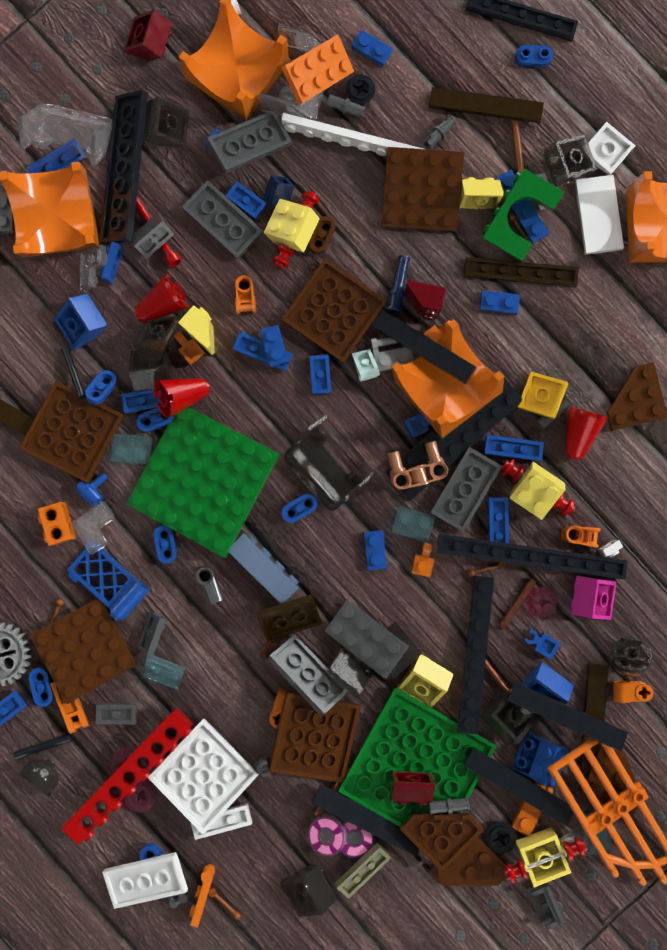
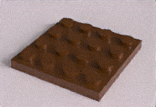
[382,147,464,231]
[281,258,387,364]
[19,381,125,483]
[30,598,138,704]
[268,691,361,782]

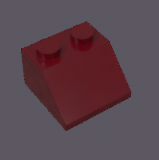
[123,10,172,61]
[404,280,446,320]
[391,771,435,805]

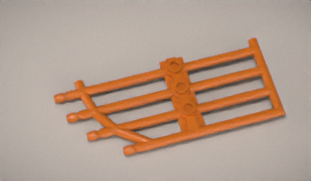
[547,738,667,886]

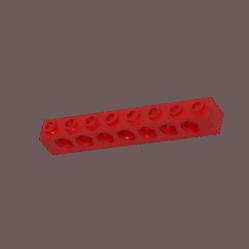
[61,707,193,845]

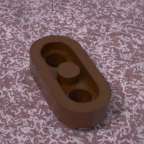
[309,216,335,254]

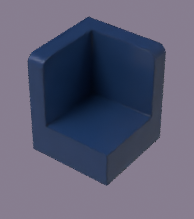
[264,175,295,205]

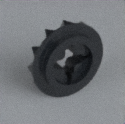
[346,74,375,106]
[485,821,516,854]

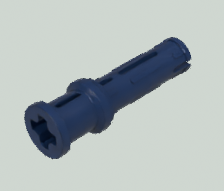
[385,255,410,314]

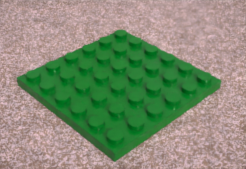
[126,407,280,558]
[338,687,497,826]

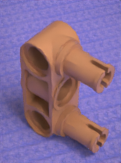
[388,441,448,489]

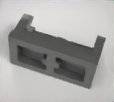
[132,213,175,259]
[525,883,565,929]

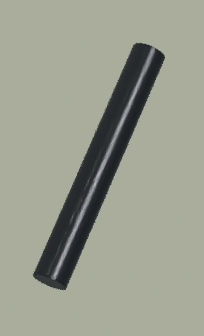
[61,346,86,399]
[14,734,72,760]

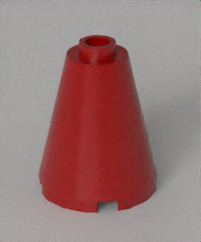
[134,274,189,323]
[153,378,210,418]
[565,406,608,461]

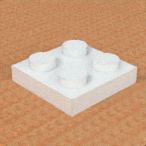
[581,122,635,175]

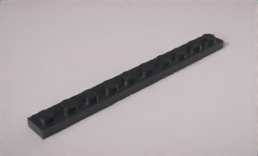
[436,533,628,580]

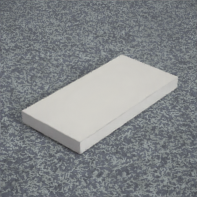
[575,175,624,255]
[102,852,188,909]

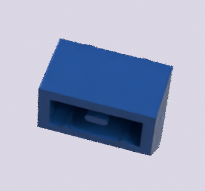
[512,731,569,786]

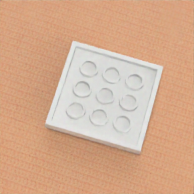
[148,719,259,835]

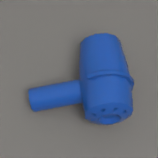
[75,472,108,507]

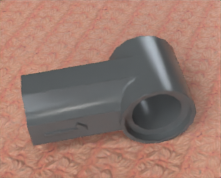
[196,566,223,606]

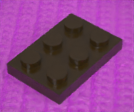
[256,594,322,642]

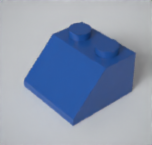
[54,294,107,350]
[522,662,574,719]

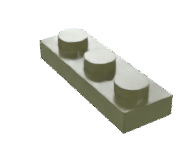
[334,843,391,899]

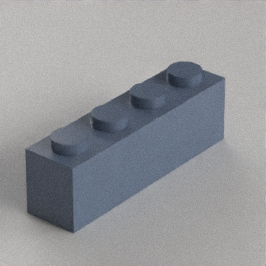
[229,533,299,604]

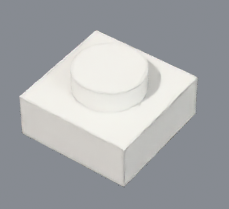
[597,540,623,558]

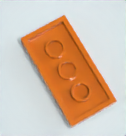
[281,35,354,105]

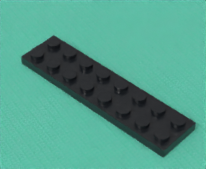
[99,89,148,245]
[385,378,522,501]

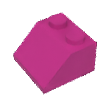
[571,576,616,620]

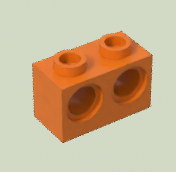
[37,502,76,546]

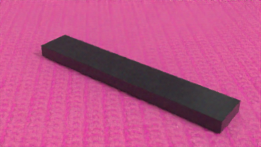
[466,0,578,42]
[371,309,477,385]
[507,682,628,752]
[463,747,574,826]
[312,785,419,856]

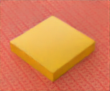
[517,372,568,419]

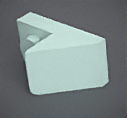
[352,349,380,381]

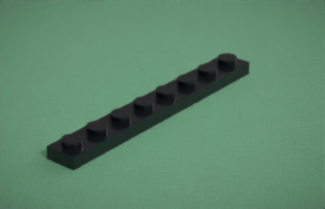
[457,576,494,735]

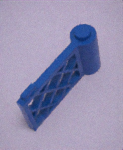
[67,541,150,621]

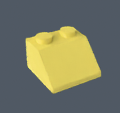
[459,177,503,209]
[178,306,215,355]
[397,654,453,708]

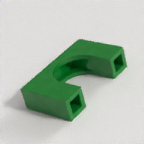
[482,168,564,262]

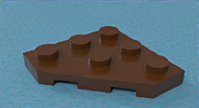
[606,362,667,431]
[579,743,638,815]
[400,813,484,872]
[429,836,506,886]

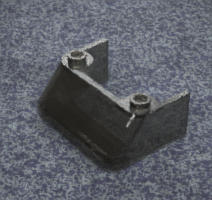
[284,415,377,511]

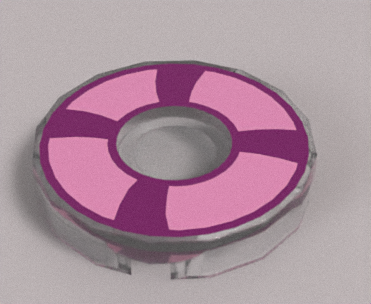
[308,815,347,856]
[340,820,374,858]

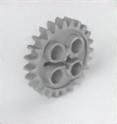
[0,623,32,687]

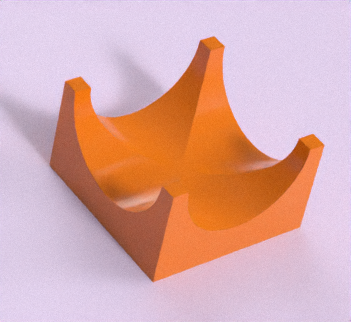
[179,0,289,121]
[0,162,100,258]
[626,171,667,263]
[391,319,504,438]

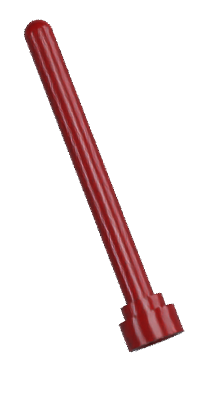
[136,196,182,268]

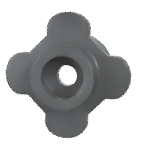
[166,893,188,908]

